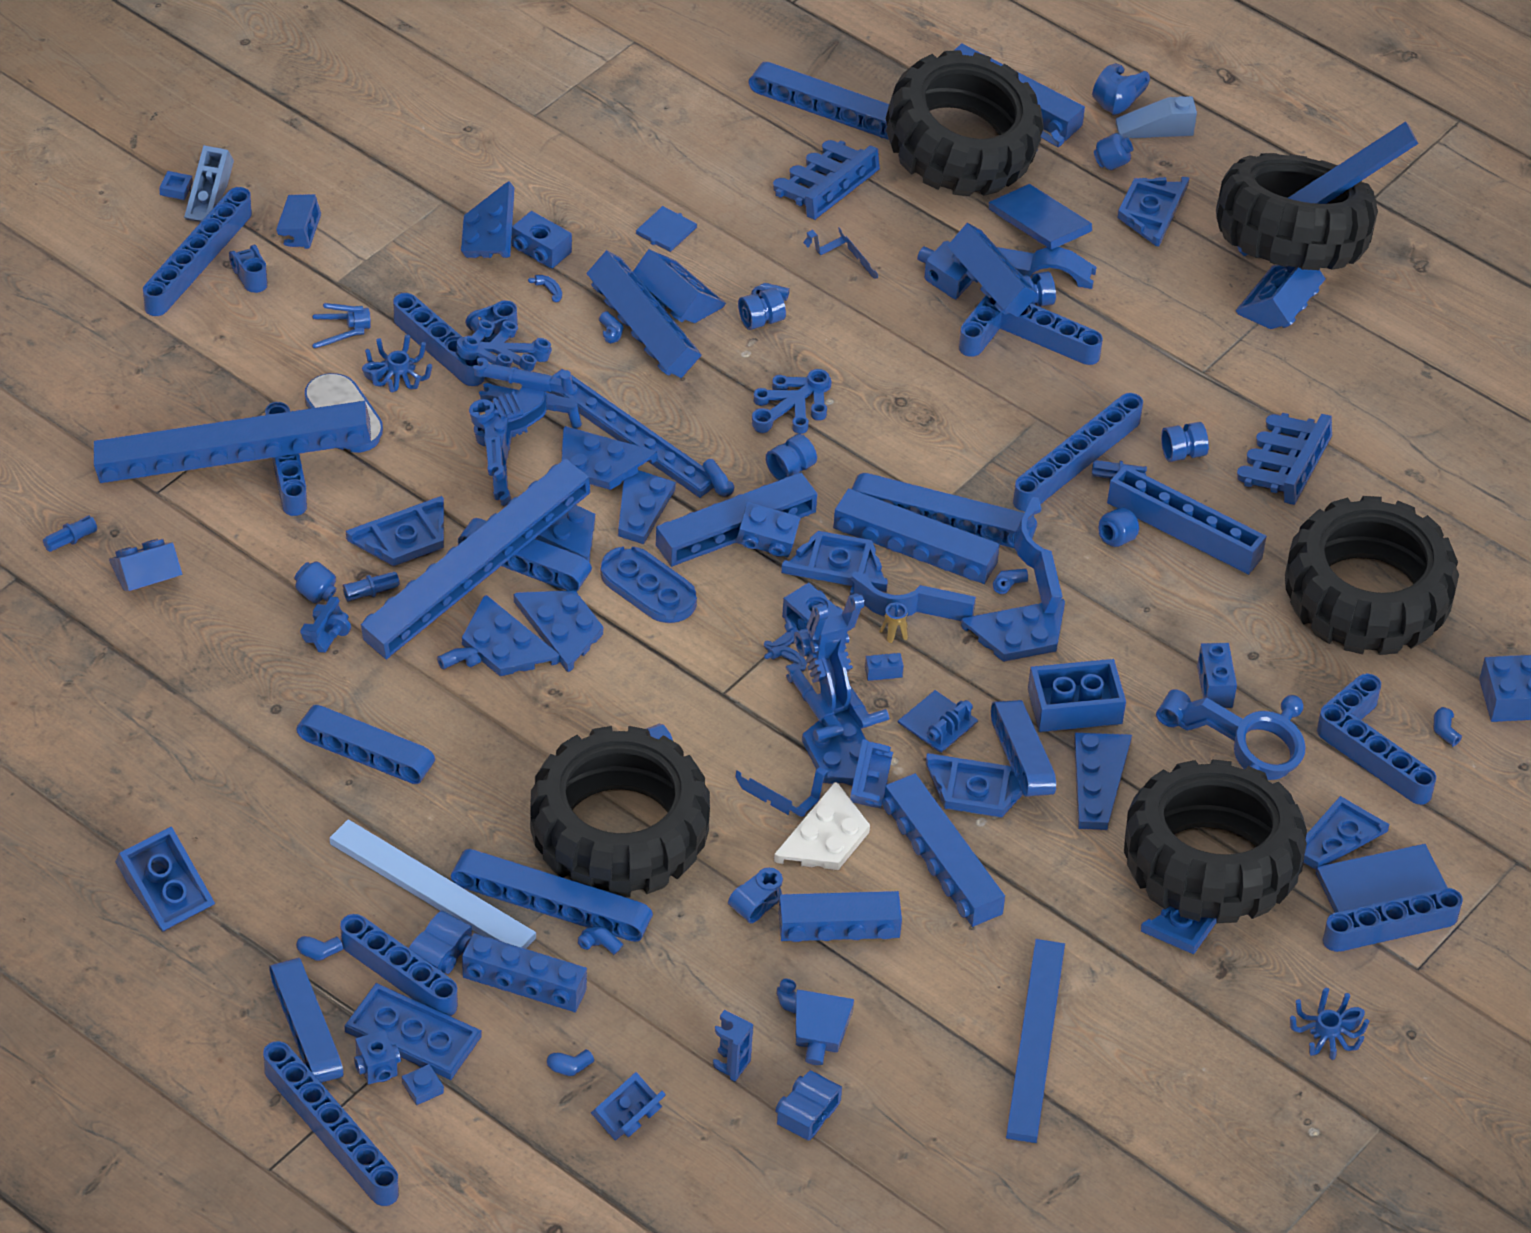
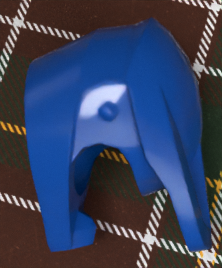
[1092,63,1150,115]

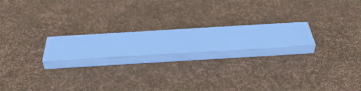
[330,819,536,949]

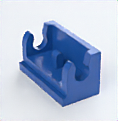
[276,194,321,249]
[850,739,893,809]
[713,1010,753,1082]

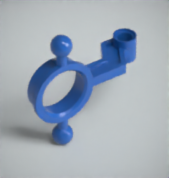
[1156,689,1306,780]

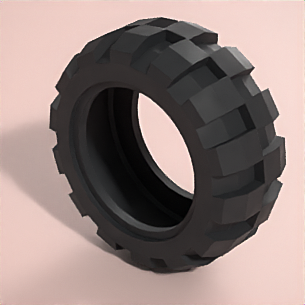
[885,50,1044,197]
[1216,153,1378,270]
[1285,496,1459,655]
[530,726,710,897]
[1124,759,1307,923]

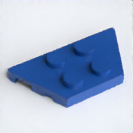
[1117,177,1190,247]
[461,181,515,258]
[562,426,658,490]
[346,496,444,566]
[535,505,596,562]
[781,531,888,592]
[514,590,604,672]
[462,595,560,676]
[961,599,1065,662]
[802,710,888,786]
[926,753,1023,817]

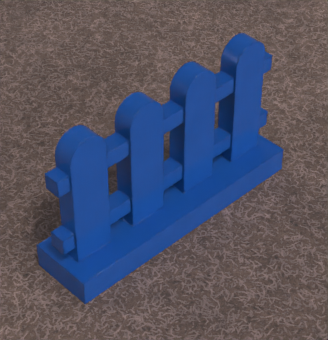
[773,140,880,220]
[1237,413,1332,505]

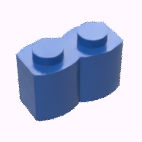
[408,911,472,974]
[775,1070,842,1141]

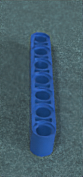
[748,62,889,140]
[143,187,252,316]
[1013,393,1143,512]
[852,473,1037,549]
[451,849,653,942]
[263,1041,399,1206]

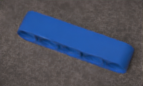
[393,293,485,386]
[265,402,307,516]
[457,518,592,592]
[991,700,1056,797]
[296,705,435,784]
[1323,888,1463,952]
[340,914,458,1016]
[269,957,344,1083]

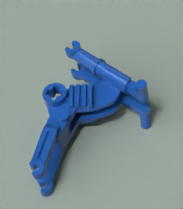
[469,358,582,506]
[786,593,890,741]

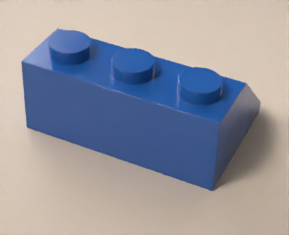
[633,249,726,323]
[1235,265,1326,329]

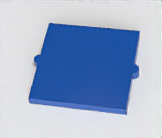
[636,206,697,252]

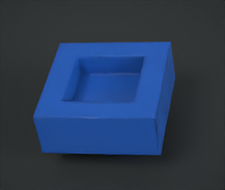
[159,171,193,200]
[402,1064,444,1106]

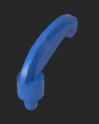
[528,275,562,302]
[764,617,798,650]
[764,646,807,671]

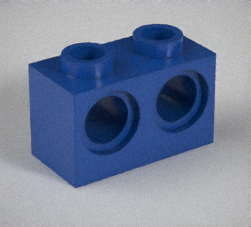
[1197,643,1237,708]

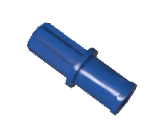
[1092,460,1147,479]
[43,515,97,552]
[343,572,400,602]

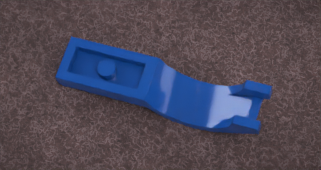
[997,247,1097,289]
[1014,497,1063,614]
[850,571,976,621]

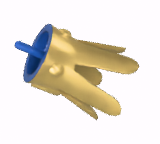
[879,602,908,643]

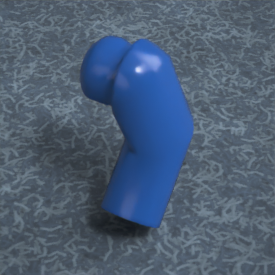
[599,311,623,343]
[776,979,796,1014]

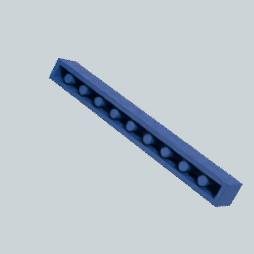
[94,400,371,483]
[361,458,590,660]

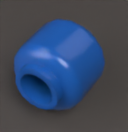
[1094,133,1133,171]
[1098,508,1139,547]
[294,561,337,603]

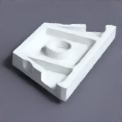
[774,782,870,870]

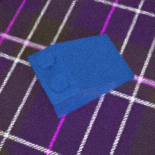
[115,826,215,932]

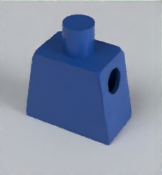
[917,241,973,300]
[796,989,854,1065]

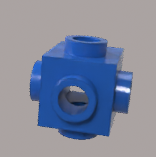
[354,1030,401,1085]

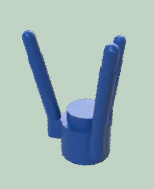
[312,303,371,348]

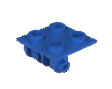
[898,690,978,753]

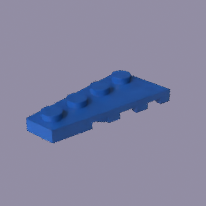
[1074,733,1132,830]

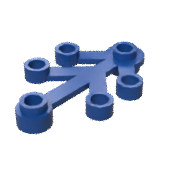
[456,320,552,371]
[752,369,832,434]

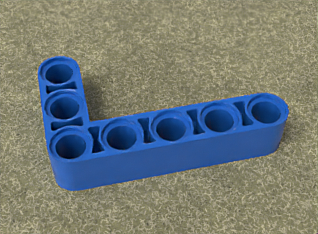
[959,295,1103,365]
[1317,673,1437,805]

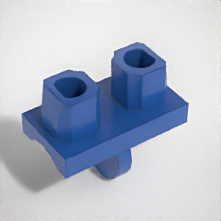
[300,597,351,653]

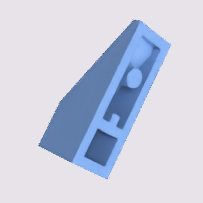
[1115,96,1197,138]
[184,145,234,222]

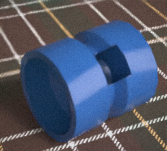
[1023,271,1056,307]
[738,288,786,330]
[1161,422,1209,462]
[765,434,817,481]

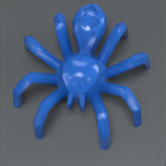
[362,335,432,392]
[1290,988,1370,1060]

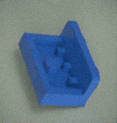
[736,502,800,557]
[591,1072,666,1141]

